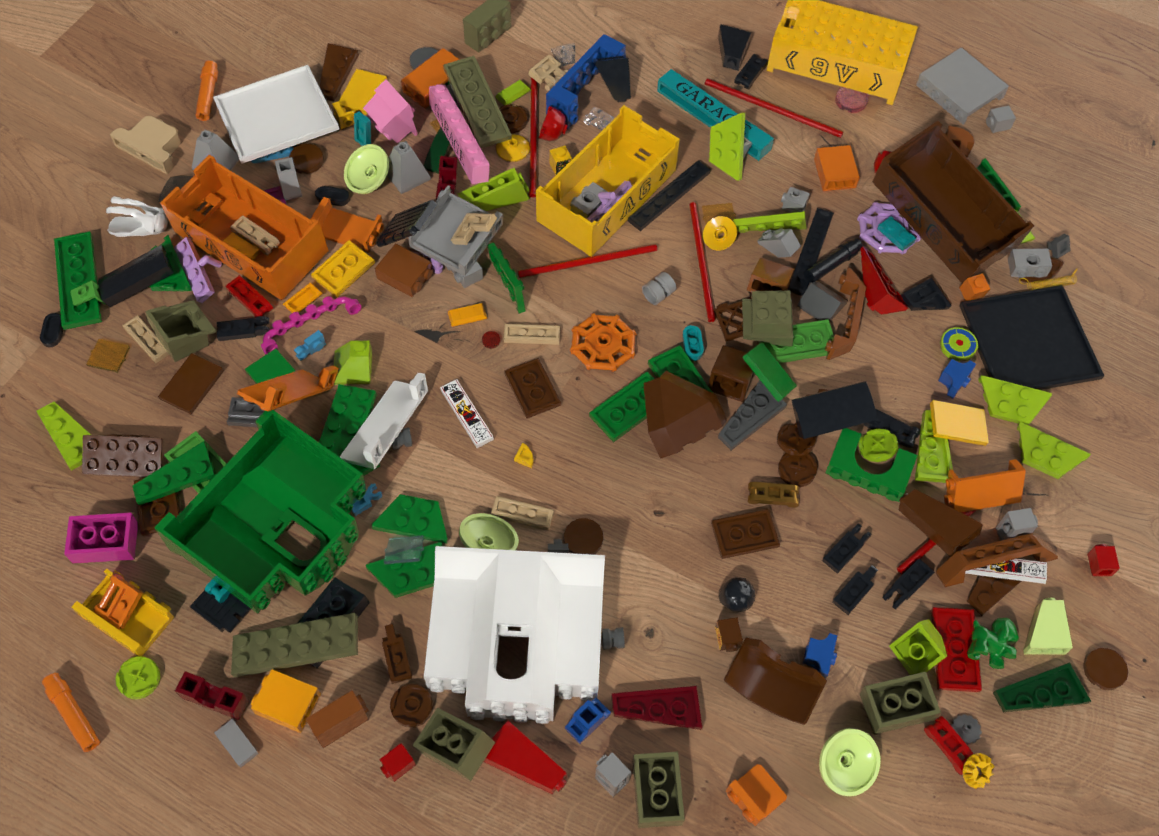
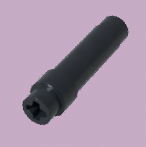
[804,238,863,283]

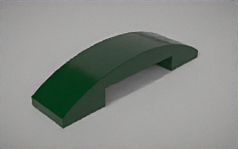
[424,127,451,174]

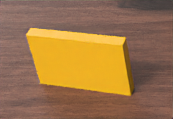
[339,69,387,115]
[311,240,375,298]
[930,400,989,446]

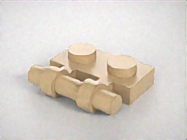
[528,55,568,91]

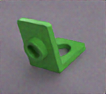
[71,281,105,306]

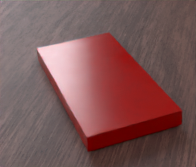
[931,607,982,692]

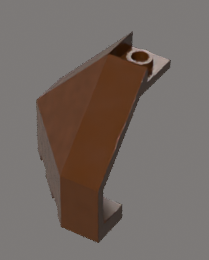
[643,371,727,459]

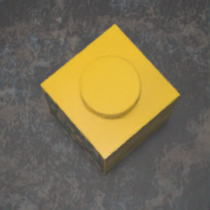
[549,145,572,176]

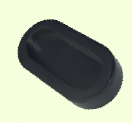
[315,186,350,206]
[40,313,63,347]

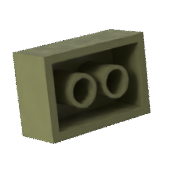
[463,0,511,53]
[859,672,941,735]
[413,708,495,781]
[632,752,685,828]

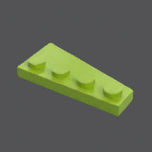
[733,211,807,233]

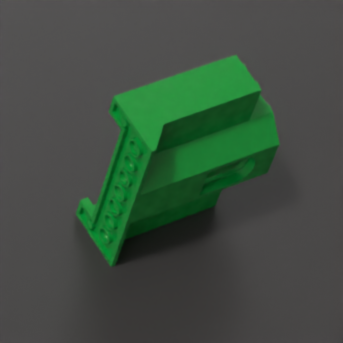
[154,410,367,614]

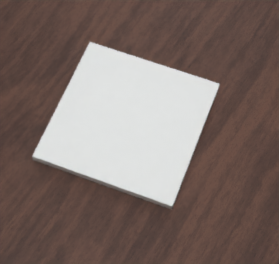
[213,65,339,164]

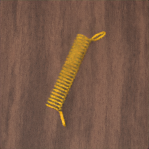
[1019,268,1077,290]

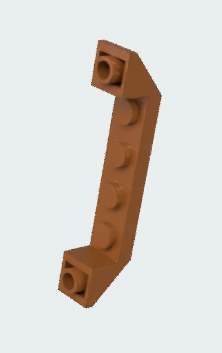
[825,268,866,360]
[936,533,1058,587]

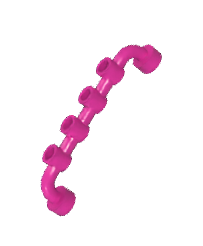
[261,296,362,354]

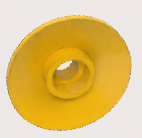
[496,134,530,162]
[703,216,737,251]

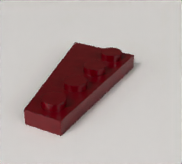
[611,686,703,730]

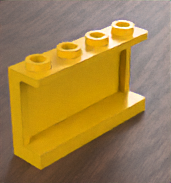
[71,568,174,656]

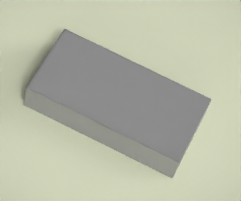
[214,719,259,768]

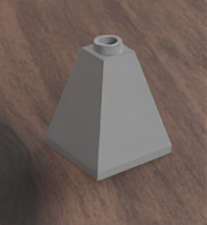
[192,130,239,171]
[387,141,431,194]

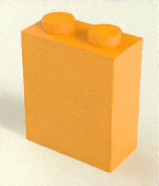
[251,669,321,733]

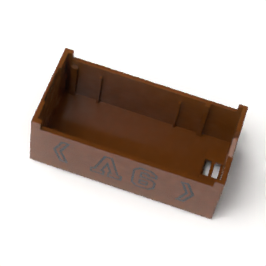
[872,121,1034,284]

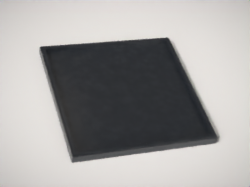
[959,285,1104,390]

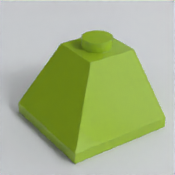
[334,340,372,385]
[889,619,947,675]

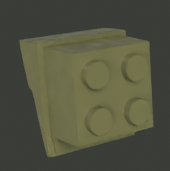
[742,291,793,346]
[145,300,216,362]

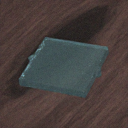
[384,535,424,564]

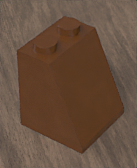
[708,345,754,402]

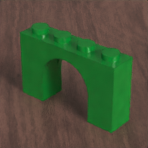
[825,428,918,502]

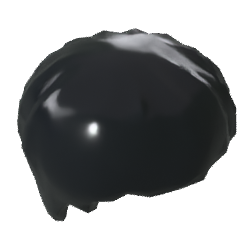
[718,577,756,613]

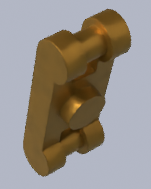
[748,482,799,508]

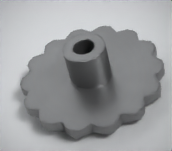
[951,714,982,744]

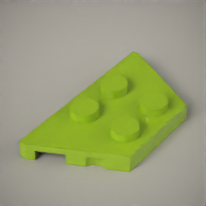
[709,113,745,181]
[978,375,1052,425]
[1017,422,1091,479]

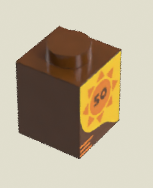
[715,617,743,652]

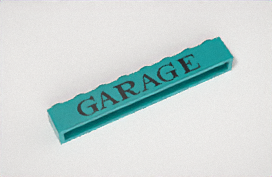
[657,69,774,161]

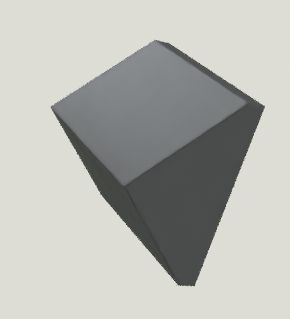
[797,282,848,322]

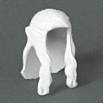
[106,196,168,237]

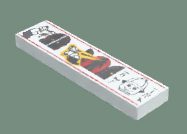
[440,379,494,448]
[965,559,1047,584]

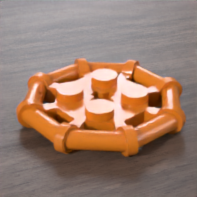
[570,313,637,372]

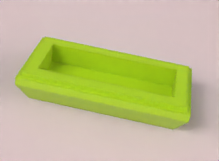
[495,80,531,105]

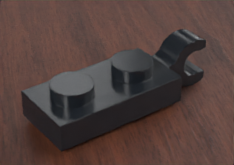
[832,565,878,616]

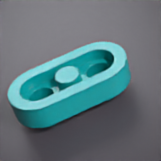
[682,325,704,361]

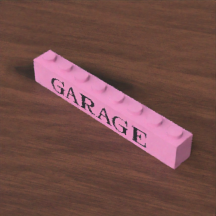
[429,84,490,184]

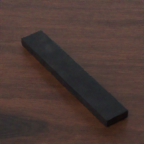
[628,160,711,231]
[788,208,834,296]

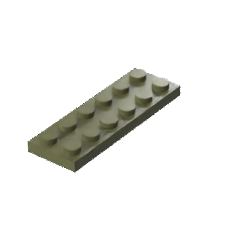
[443,56,512,148]
[231,613,358,678]

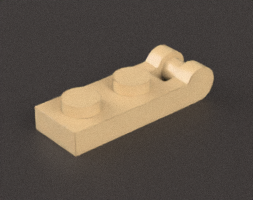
[230,215,280,256]

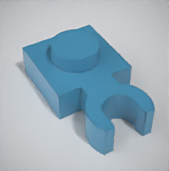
[294,330,326,361]
[351,483,382,516]

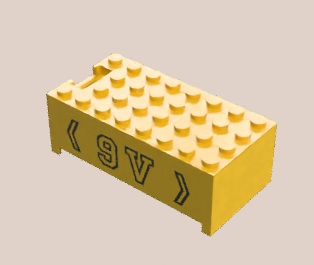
[767,0,918,105]
[536,105,680,257]

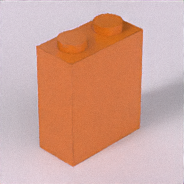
[814,145,860,191]

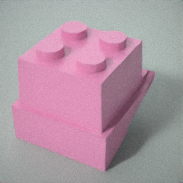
[363,79,418,143]

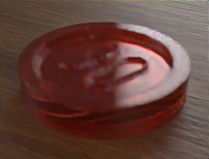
[482,331,500,349]

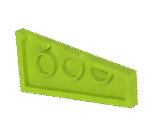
[36,401,91,471]
[915,410,953,483]

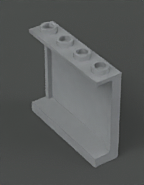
[916,48,1009,125]
[408,186,503,276]

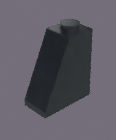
[718,24,751,71]
[593,55,631,102]

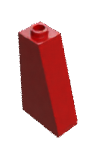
[483,721,567,794]

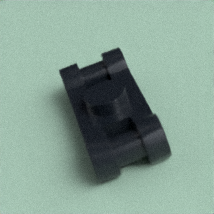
[734,54,769,90]

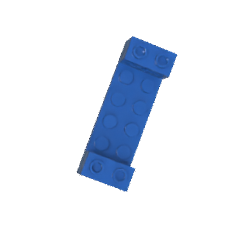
[546,34,626,129]

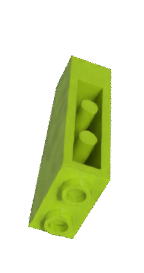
[457,168,530,211]

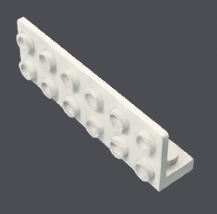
[340,373,428,469]

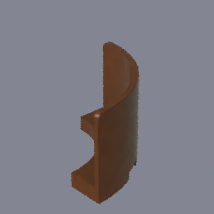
[724,637,827,725]

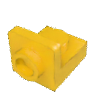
[332,102,355,129]

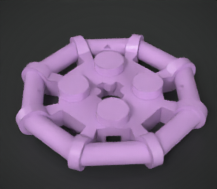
[857,202,921,254]

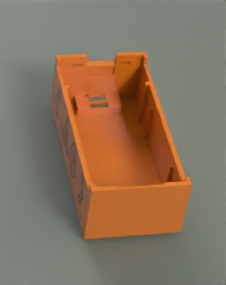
[160,154,329,300]

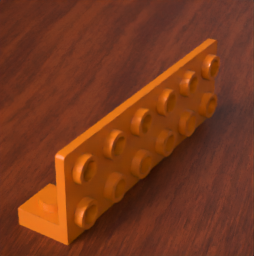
[237,365,339,411]

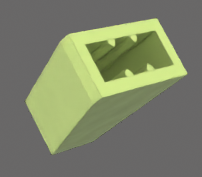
[1023,598,1073,655]

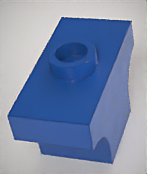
[938,359,976,399]
[802,633,838,679]
[565,698,611,744]

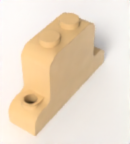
[110,116,181,174]

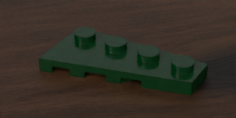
[993,662,1092,712]

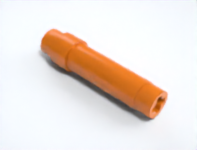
[196,60,218,121]
[42,673,100,752]

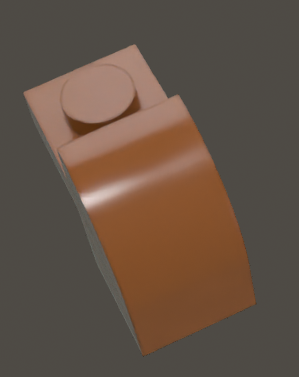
[946,126,974,158]

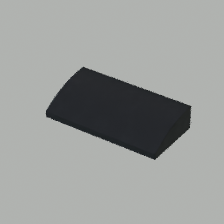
[98,245,174,307]
[792,381,878,439]
[297,577,370,669]

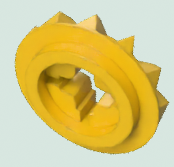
[963,753,995,789]

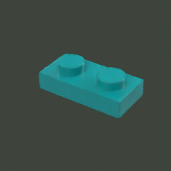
[354,112,371,146]
[877,216,917,251]

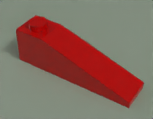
[860,246,909,315]

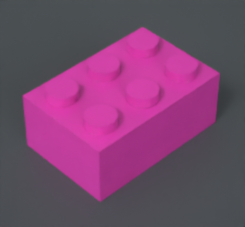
[64,513,138,564]

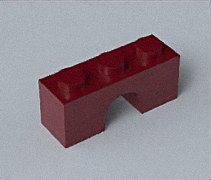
[436,156,458,200]
[175,671,249,720]

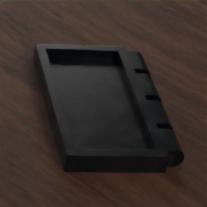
[377,199,437,247]
[189,585,251,633]

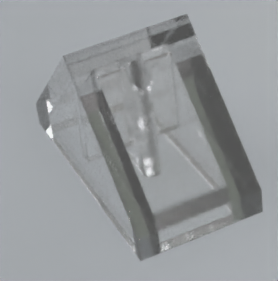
[551,43,575,67]

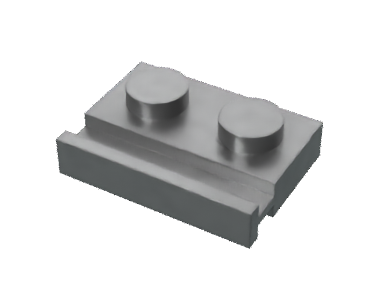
[226,397,264,427]

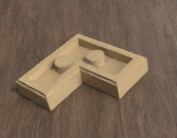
[451,213,497,245]

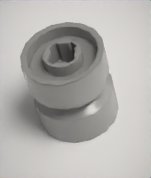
[642,272,677,305]

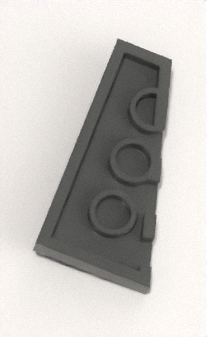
[718,380,787,451]

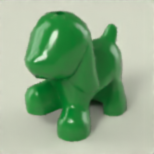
[967,618,1019,669]

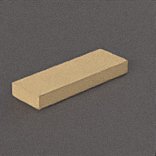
[123,315,169,363]
[504,324,560,345]
[491,496,554,530]

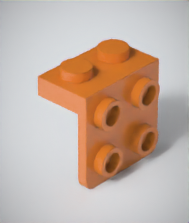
[726,764,787,826]

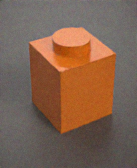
[959,274,990,301]

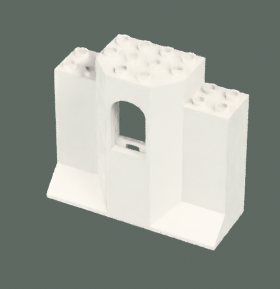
[424,546,605,724]

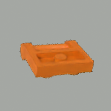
[93,573,144,629]

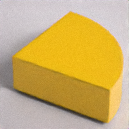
[514,443,533,469]

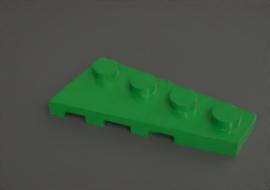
[487,242,526,314]
[132,441,216,506]

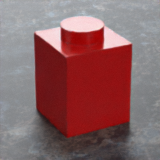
[1087,544,1120,576]
[379,743,416,782]

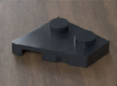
[901,278,952,311]

